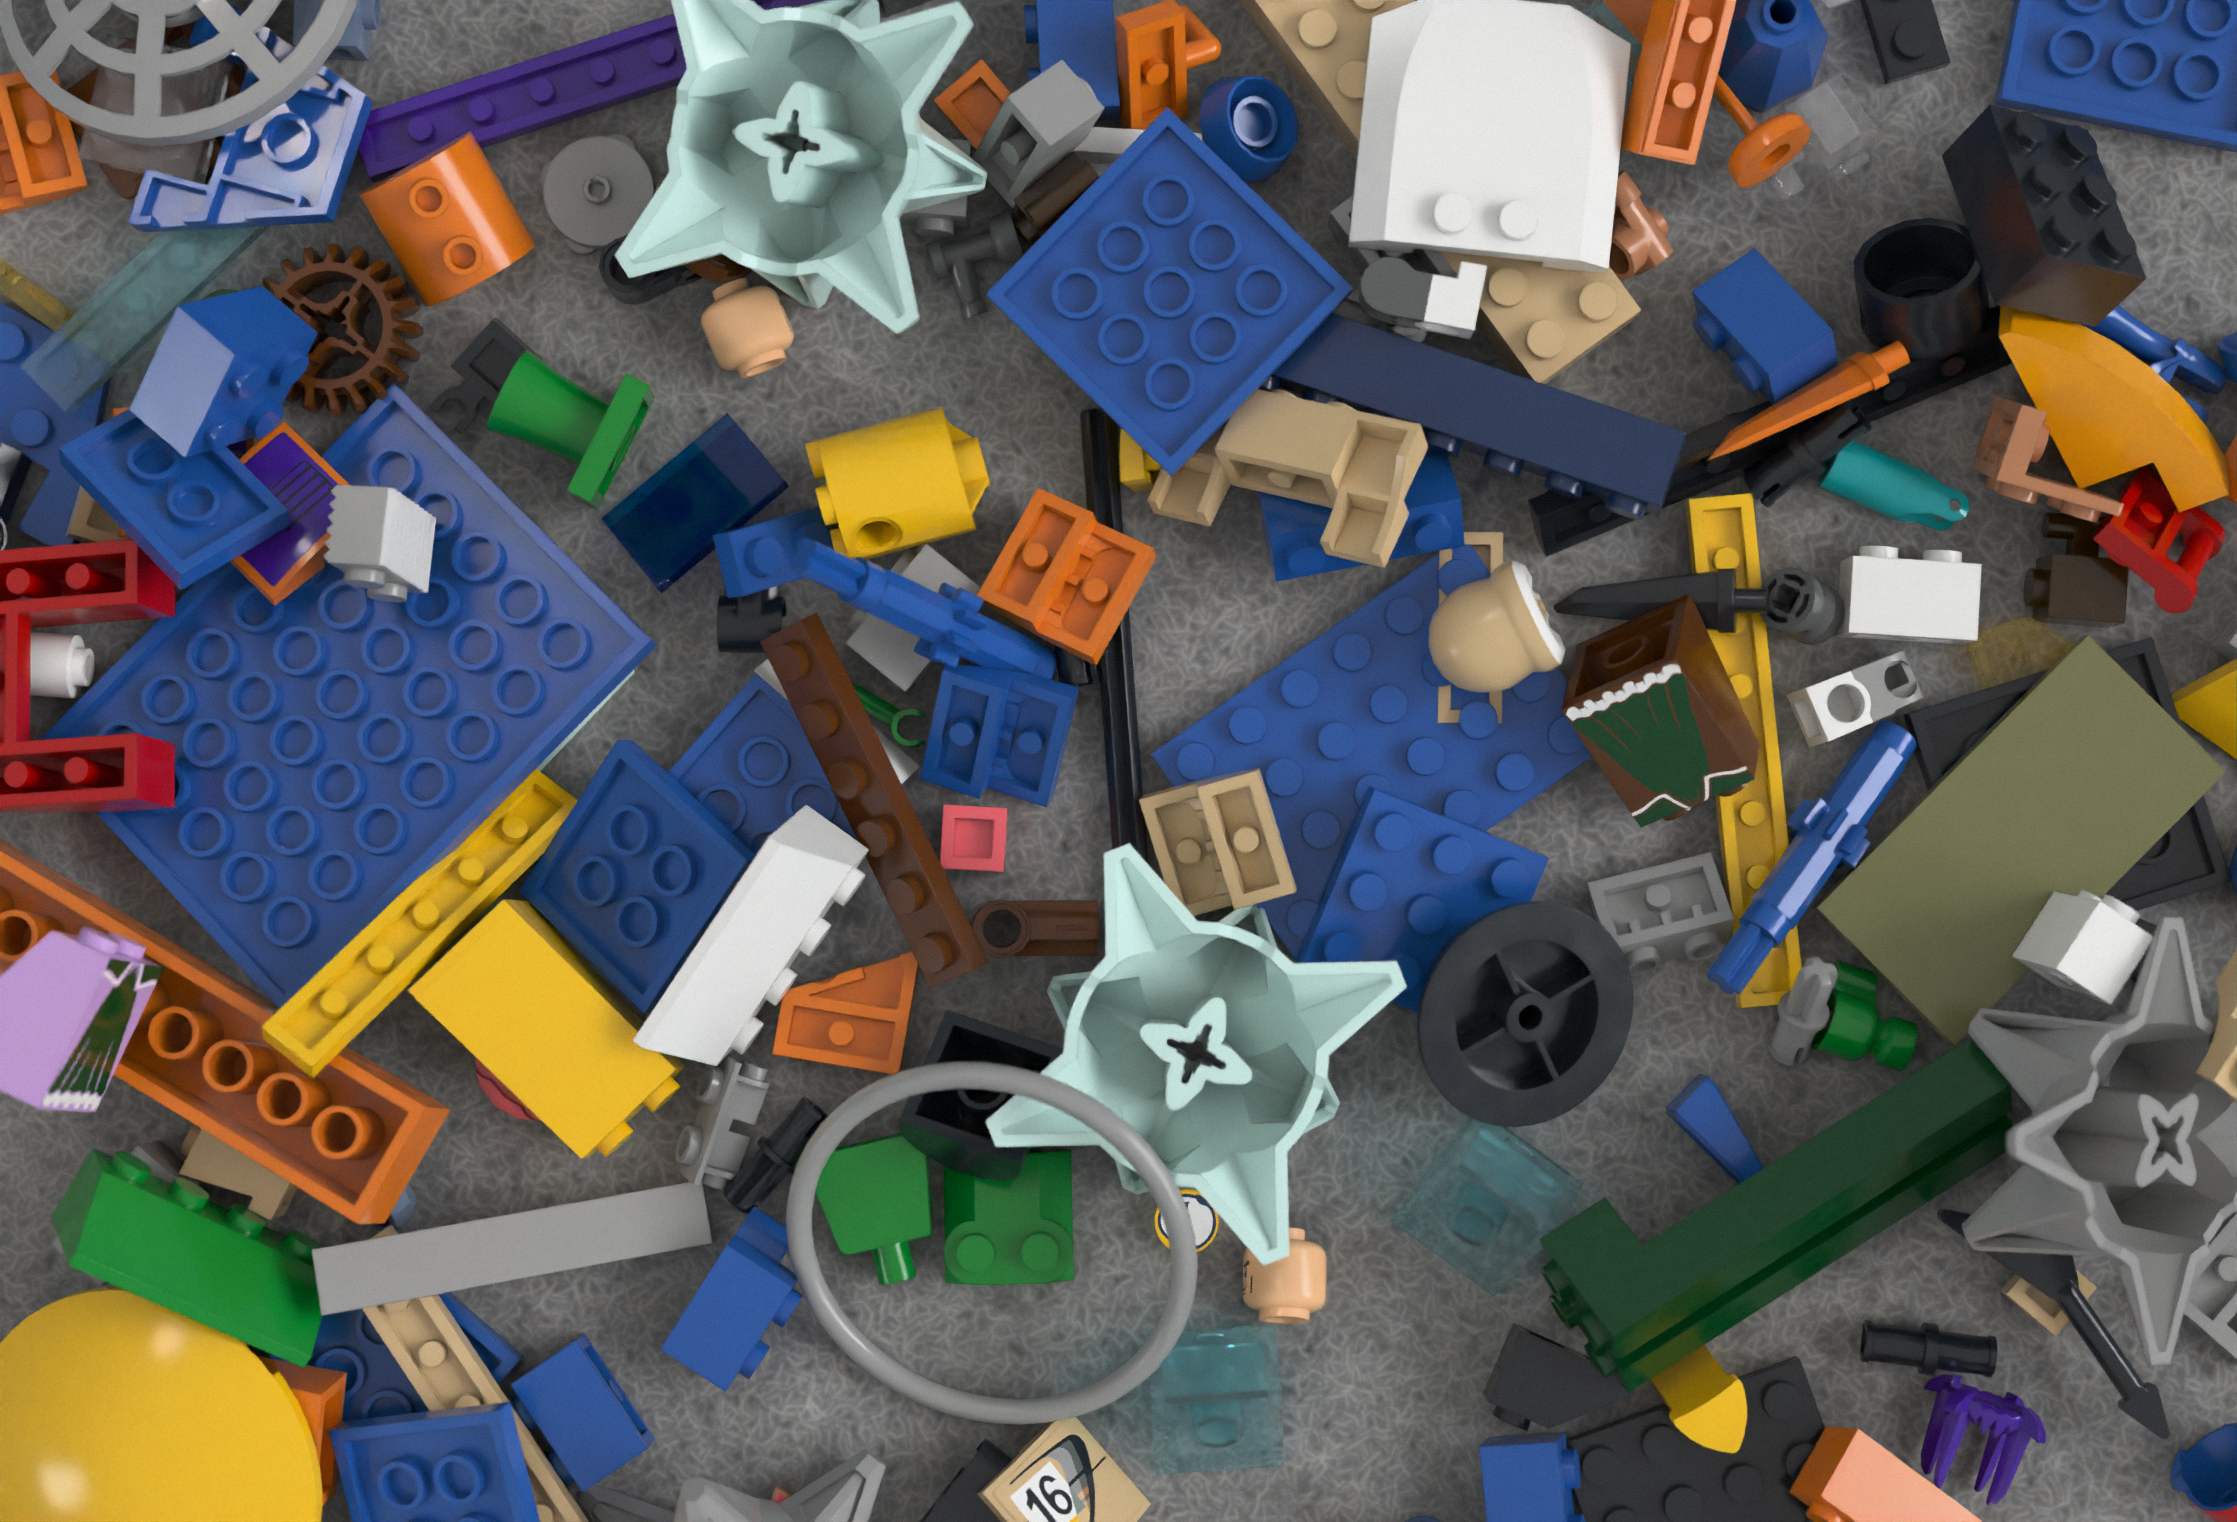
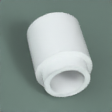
[30,632,95,699]

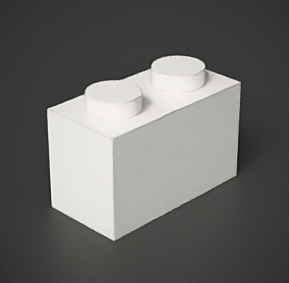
[1836,546,1982,645]
[2012,890,2153,1005]

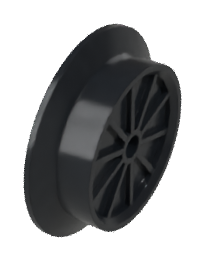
[1417,901,1634,1127]

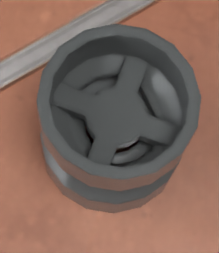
[1760,567,1844,645]

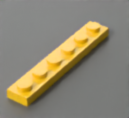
[261,769,578,1078]

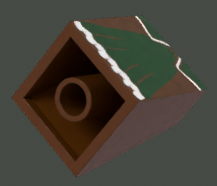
[1561,594,1760,827]

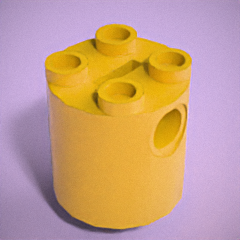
[805,406,991,560]

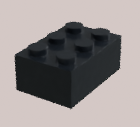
[1942,105,2147,327]

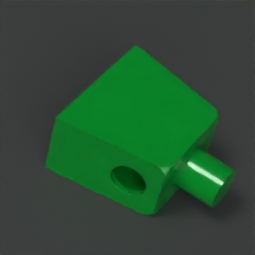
[815,1132,934,1285]

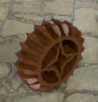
[262,243,424,417]

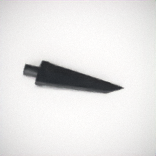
[1554,568,1769,633]

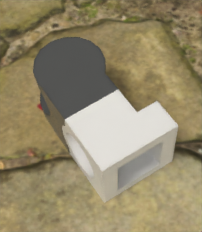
[1359,257,1487,339]

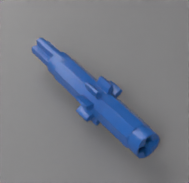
[789,538,1056,679]
[1707,720,1918,995]

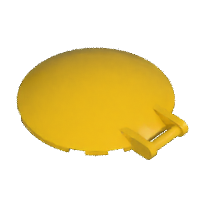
[0,1286,323,1522]

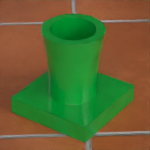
[486,350,655,510]

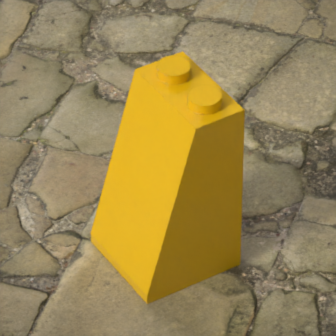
[408,899,685,1159]

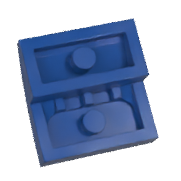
[920,665,1079,808]

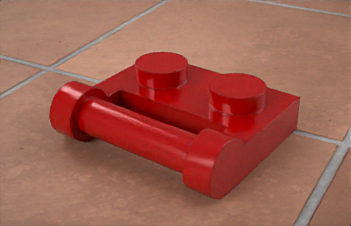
[2093,465,2226,614]

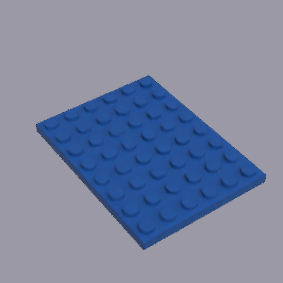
[40,383,657,1009]

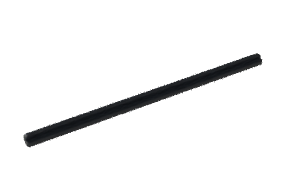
[1080,408,1148,864]

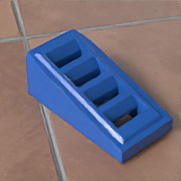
[1665,1074,1764,1184]

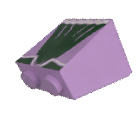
[0,926,164,1112]

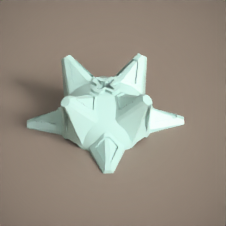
[615,0,988,334]
[986,843,1407,1266]

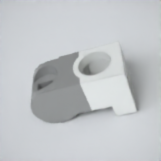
[1787,650,1924,747]

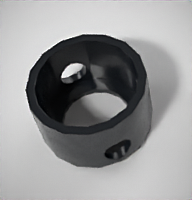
[1854,218,1990,359]

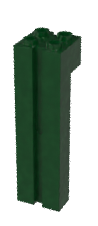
[1540,1038,2013,1393]

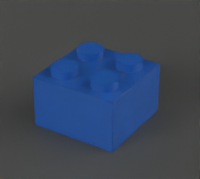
[129,286,318,458]

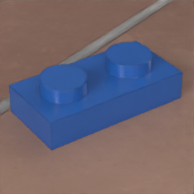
[713,506,834,598]

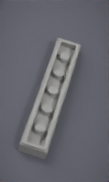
[311,1180,713,1316]

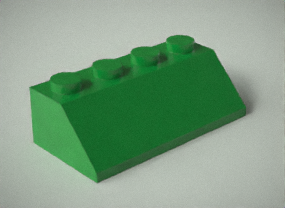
[52,1148,323,1368]

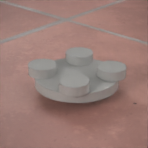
[540,134,655,255]

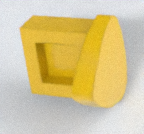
[1650,1345,1747,1453]

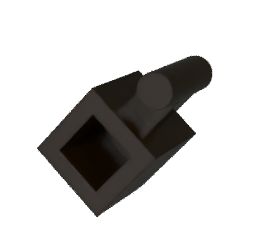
[1013,152,1099,248]
[2023,512,2129,628]

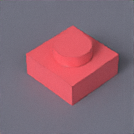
[940,804,1008,872]

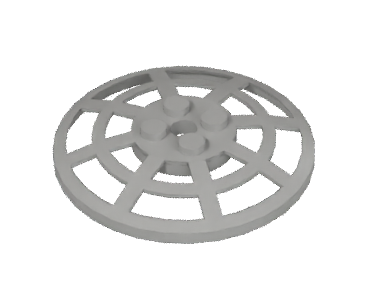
[0,0,358,146]

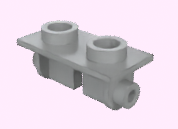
[675,1055,770,1190]

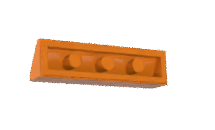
[1621,0,1736,165]

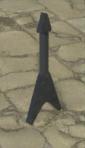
[1937,1209,2170,1439]

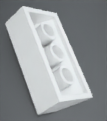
[633,805,869,1066]

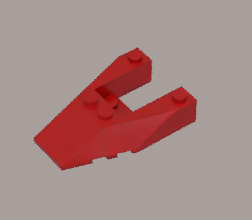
[0,539,175,812]

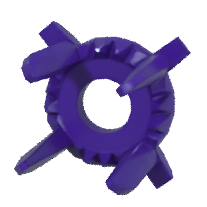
[1921,1374,2046,1506]

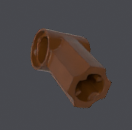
[972,899,1098,958]

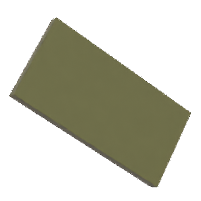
[1812,635,2226,1046]

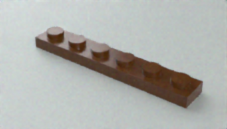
[760,613,988,988]

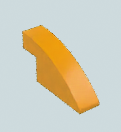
[1999,306,2229,512]

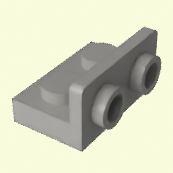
[1587,852,1734,976]

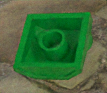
[944,1150,1074,1285]

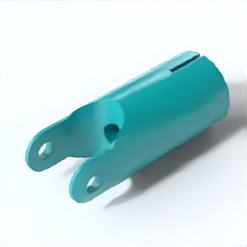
[1817,440,1970,531]

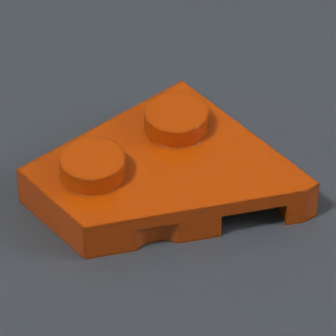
[772,952,919,1075]

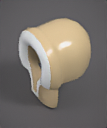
[1428,561,1565,693]

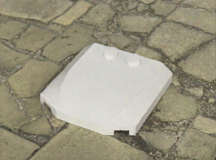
[1348,0,1631,273]

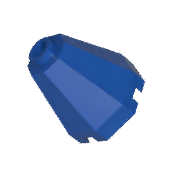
[1712,0,1829,113]

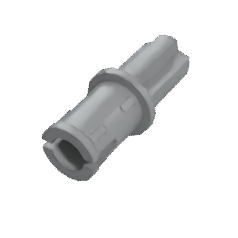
[1768,957,1838,1066]

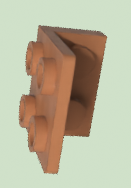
[1972,395,2124,523]

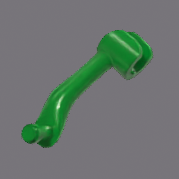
[852,683,926,748]

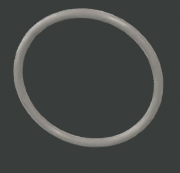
[786,1062,1198,1425]

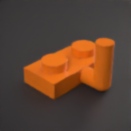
[1115,0,1222,130]

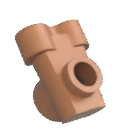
[1609,170,1673,279]

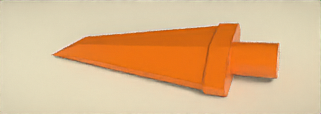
[1708,340,1910,460]

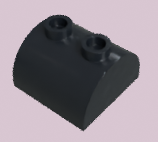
[898,1010,1064,1181]

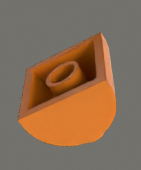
[359,131,536,307]

